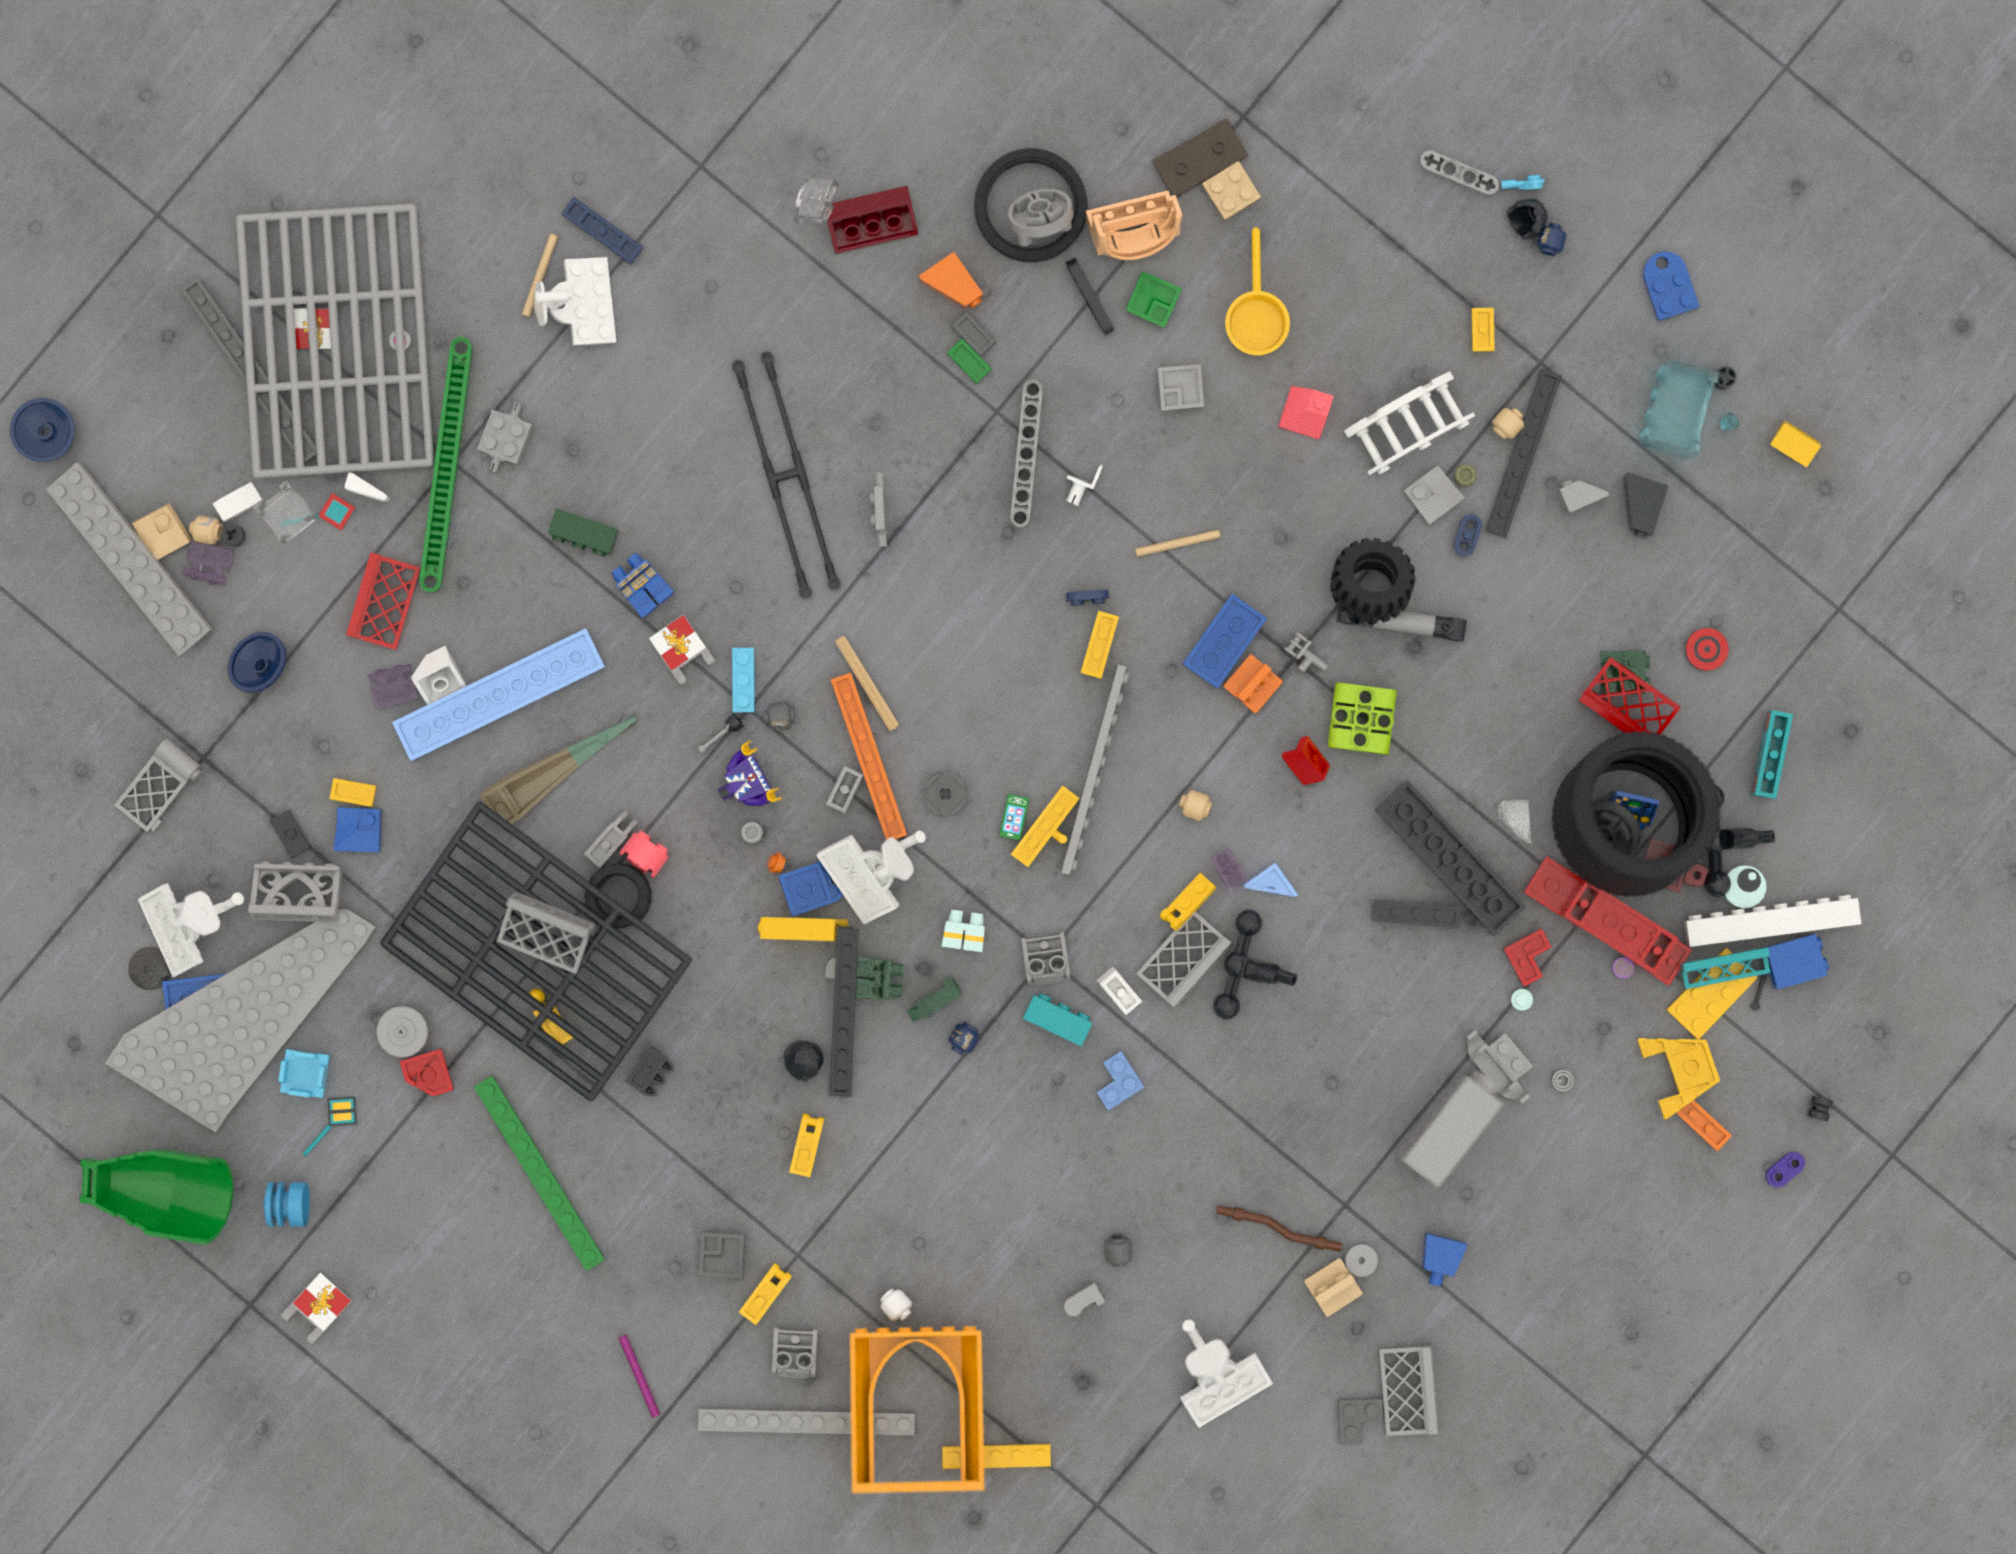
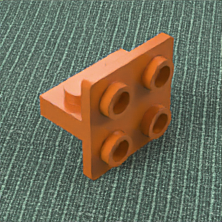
[1224,654,1283,713]

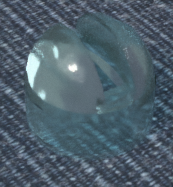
[1720,413,1739,432]

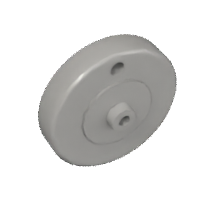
[376,1006,429,1058]

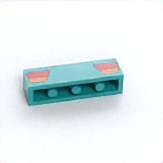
[1750,710,1793,800]

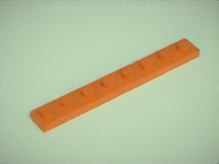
[831,673,907,839]

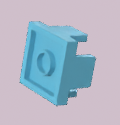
[279,1049,330,1098]

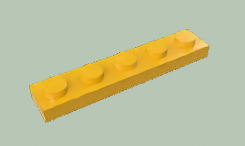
[942,1444,1051,1469]

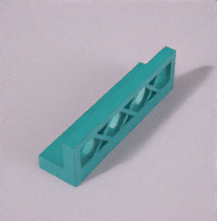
[1680,947,1770,989]

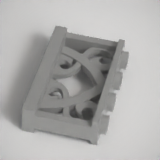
[248,861,343,922]

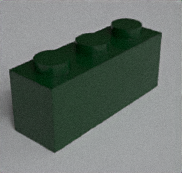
[548,509,619,557]

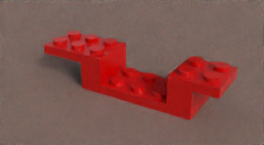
[1523,856,1692,986]

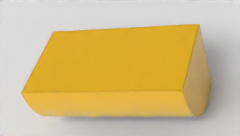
[1770,420,1821,467]

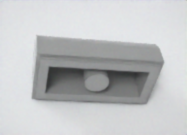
[826,766,863,813]

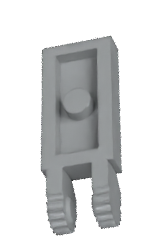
[584,810,639,869]

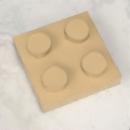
[1202,161,1261,221]

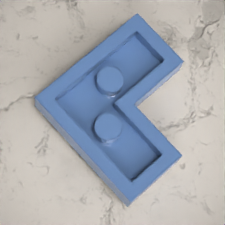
[1097,1051,1144,1110]

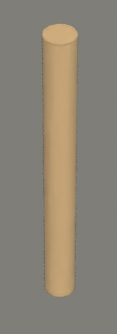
[522,234,558,317]
[1135,529,1221,557]

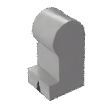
[1064,1282,1106,1316]

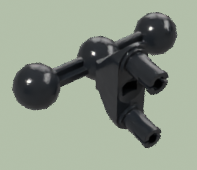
[1704,785,1775,897]
[1213,909,1297,1020]

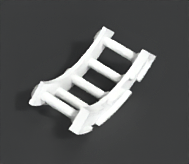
[1344,371,1475,475]

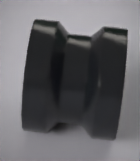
[1712,366,1737,390]
[221,524,246,547]

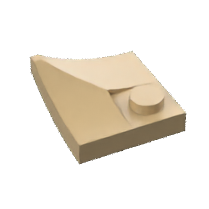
[132,503,192,560]

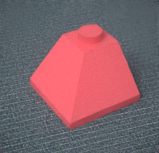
[1278,386,1334,440]

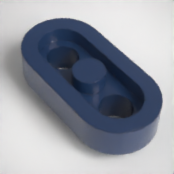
[1453,514,1482,557]
[1066,590,1109,606]

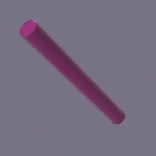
[618,1335,660,1418]

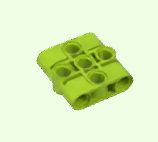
[1327,683,1397,755]

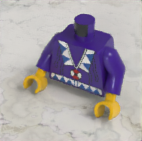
[718,740,782,806]

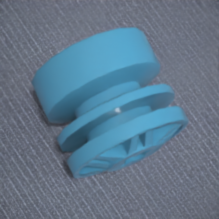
[264,1182,310,1227]

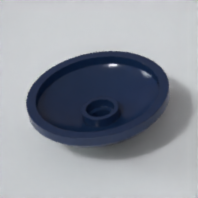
[10,398,75,463]
[228,632,287,693]

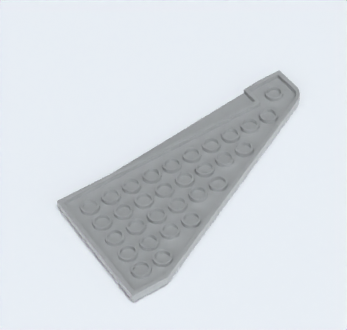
[105,909,376,1133]

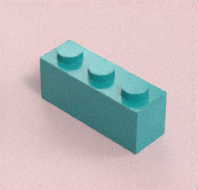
[1023,993,1093,1047]

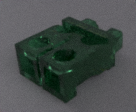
[856,957,904,1000]
[907,976,963,1022]

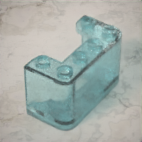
[1639,359,1720,459]

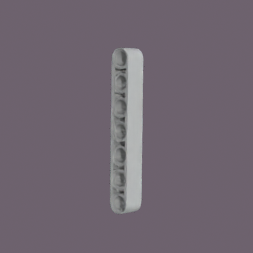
[1010,380,1043,529]

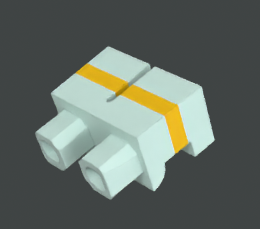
[942,910,985,952]

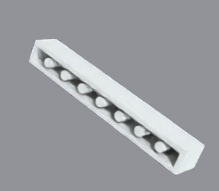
[1683,895,1861,947]

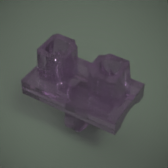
[1210,847,1249,892]

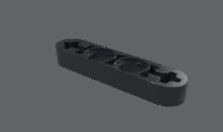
[1065,257,1115,336]

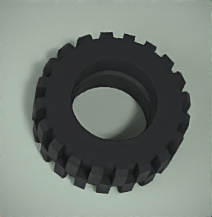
[1330,538,1416,624]

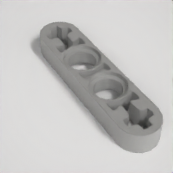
[1419,151,1499,196]

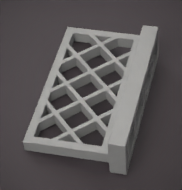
[497,892,595,974]
[1136,912,1233,1009]
[1379,1345,1439,1436]

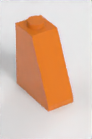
[919,252,983,309]

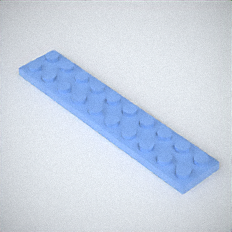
[392,628,605,761]

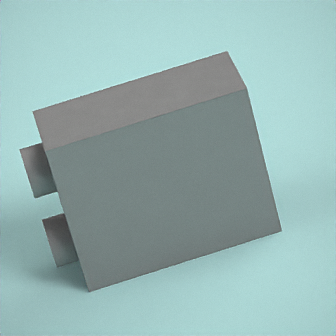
[1396,1070,1503,1187]

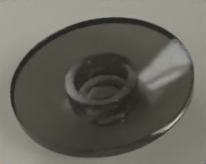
[128,947,171,990]

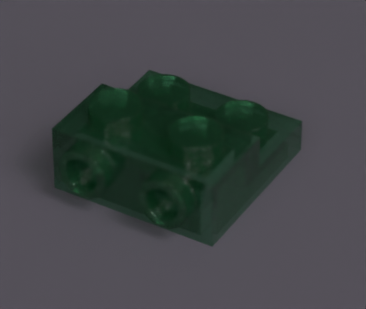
[1600,651,1650,695]

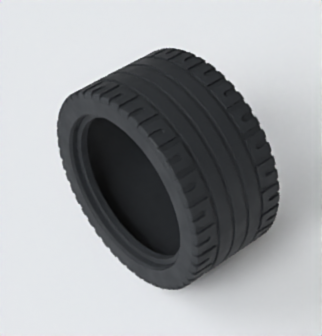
[1552,731,1720,897]

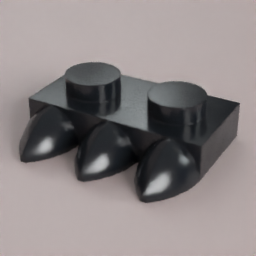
[625,1046,674,1096]

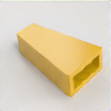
[758,917,848,941]

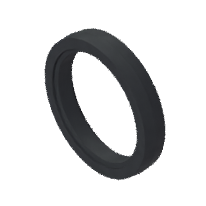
[974,148,1088,262]

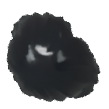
[1507,199,1548,240]
[783,1041,824,1081]

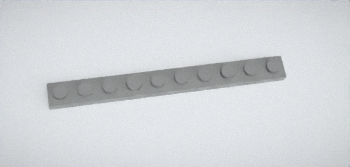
[1061,665,1129,875]
[698,1408,915,1436]

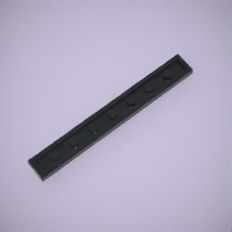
[1485,369,1562,538]
[829,926,859,1097]

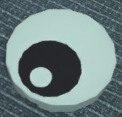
[1724,865,1766,908]

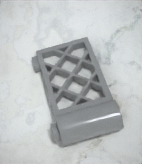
[114,738,202,832]

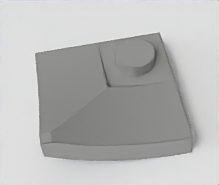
[1158,364,1205,411]
[1403,465,1465,525]

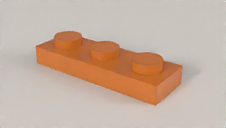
[1676,1100,1732,1151]

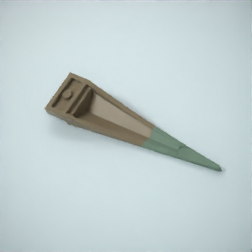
[479,716,637,829]

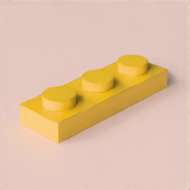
[1081,611,1119,679]

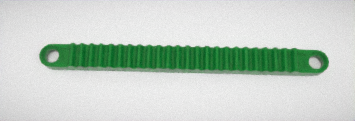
[419,337,473,593]

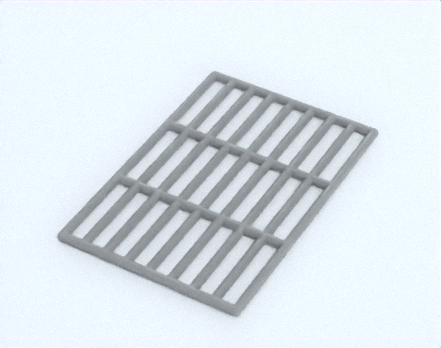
[236,203,434,478]

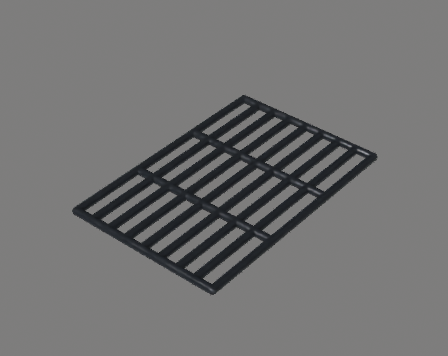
[380,801,692,1101]

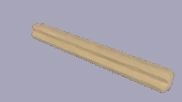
[835,636,899,731]

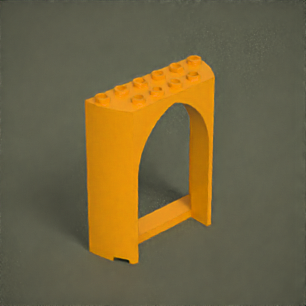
[850,1326,984,1493]

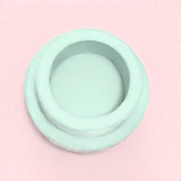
[1511,989,1533,1011]

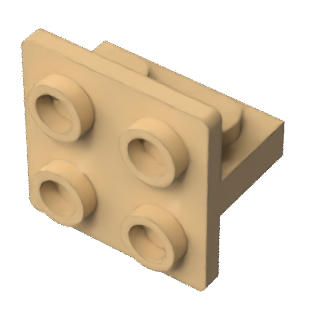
[1304,1258,1363,1317]

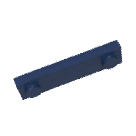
[561,197,644,265]

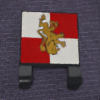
[293,291,331,350]

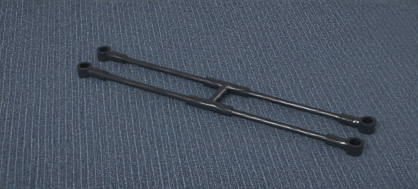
[732,351,841,599]

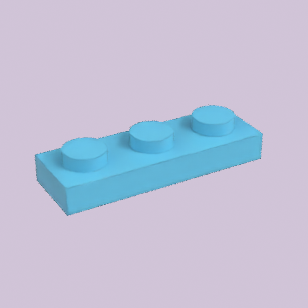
[732,648,755,713]

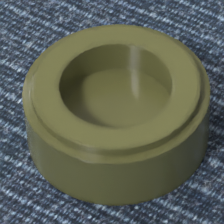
[1454,464,1476,486]

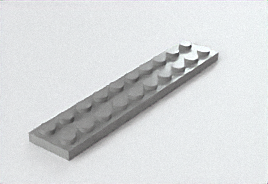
[46,462,213,657]

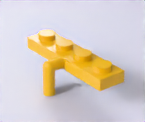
[1011,785,1080,867]

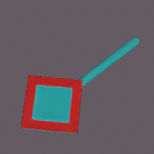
[280,493,356,531]

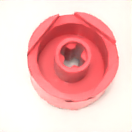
[619,830,669,879]

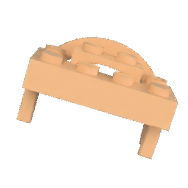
[1086,191,1182,260]

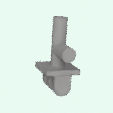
[1284,632,1329,673]

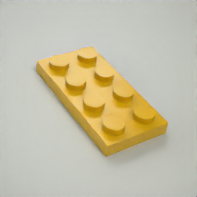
[1666,948,1758,1039]

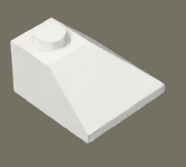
[411,646,467,705]

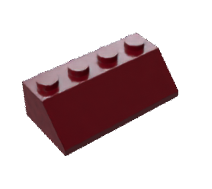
[824,186,919,254]

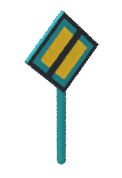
[303,1097,357,1156]

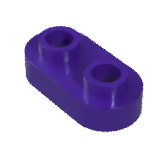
[1765,1152,1805,1188]

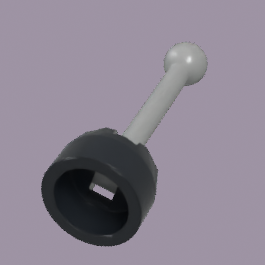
[698,713,744,753]

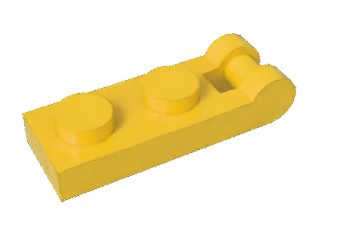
[1159,873,1217,931]
[789,1113,825,1177]
[739,1263,792,1325]

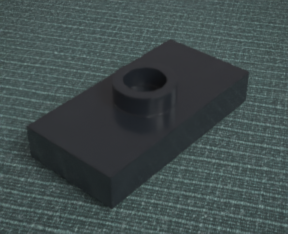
[270,810,310,858]

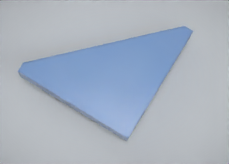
[1243,862,1298,897]

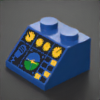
[1609,791,1660,829]

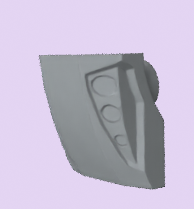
[1021,932,1070,986]
[772,1328,818,1379]

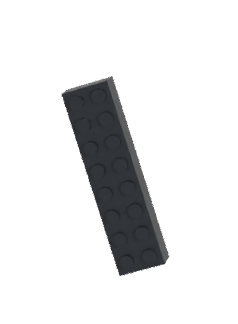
[1374,780,1527,936]

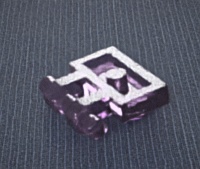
[182,539,235,585]
[368,664,419,710]

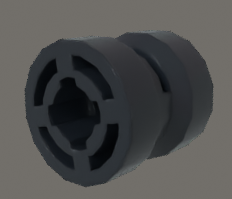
[1807,1095,1833,1121]

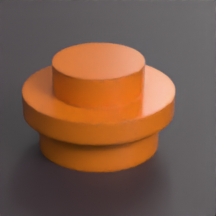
[767,852,786,873]

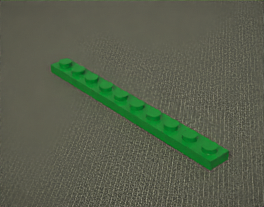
[474,1075,605,1271]

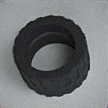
[584,864,652,929]

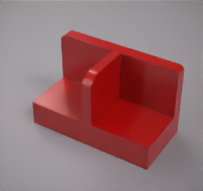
[1281,736,1330,785]

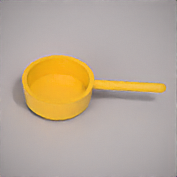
[1225,227,1290,356]

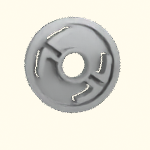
[1008,189,1074,246]

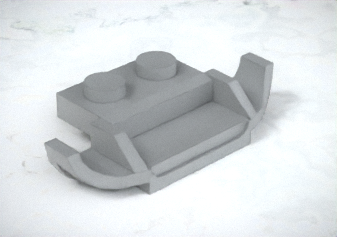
[1466,1030,1533,1103]

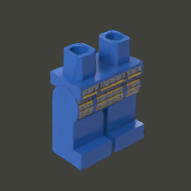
[611,553,675,619]

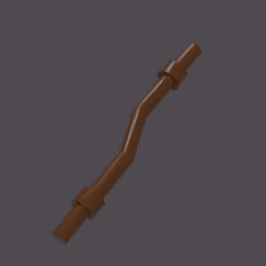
[1216,1205,1342,1252]

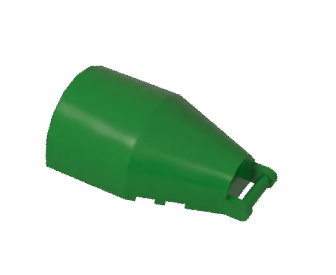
[79,1149,234,1245]

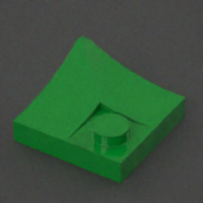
[1125,271,1182,328]

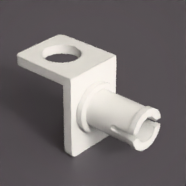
[1066,464,1104,506]

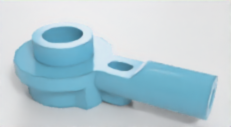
[1501,175,1545,190]

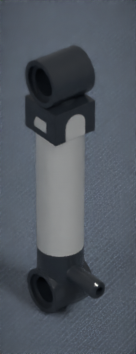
[1336,608,1467,642]

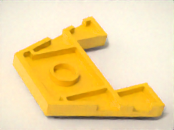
[1637,1038,1720,1120]

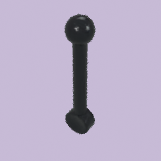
[1751,967,1769,1011]

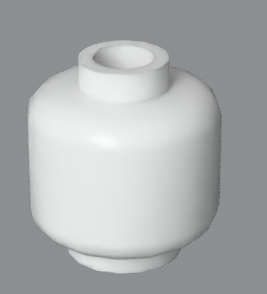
[880,1289,912,1321]

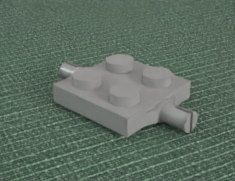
[477,402,533,473]
[870,473,887,547]

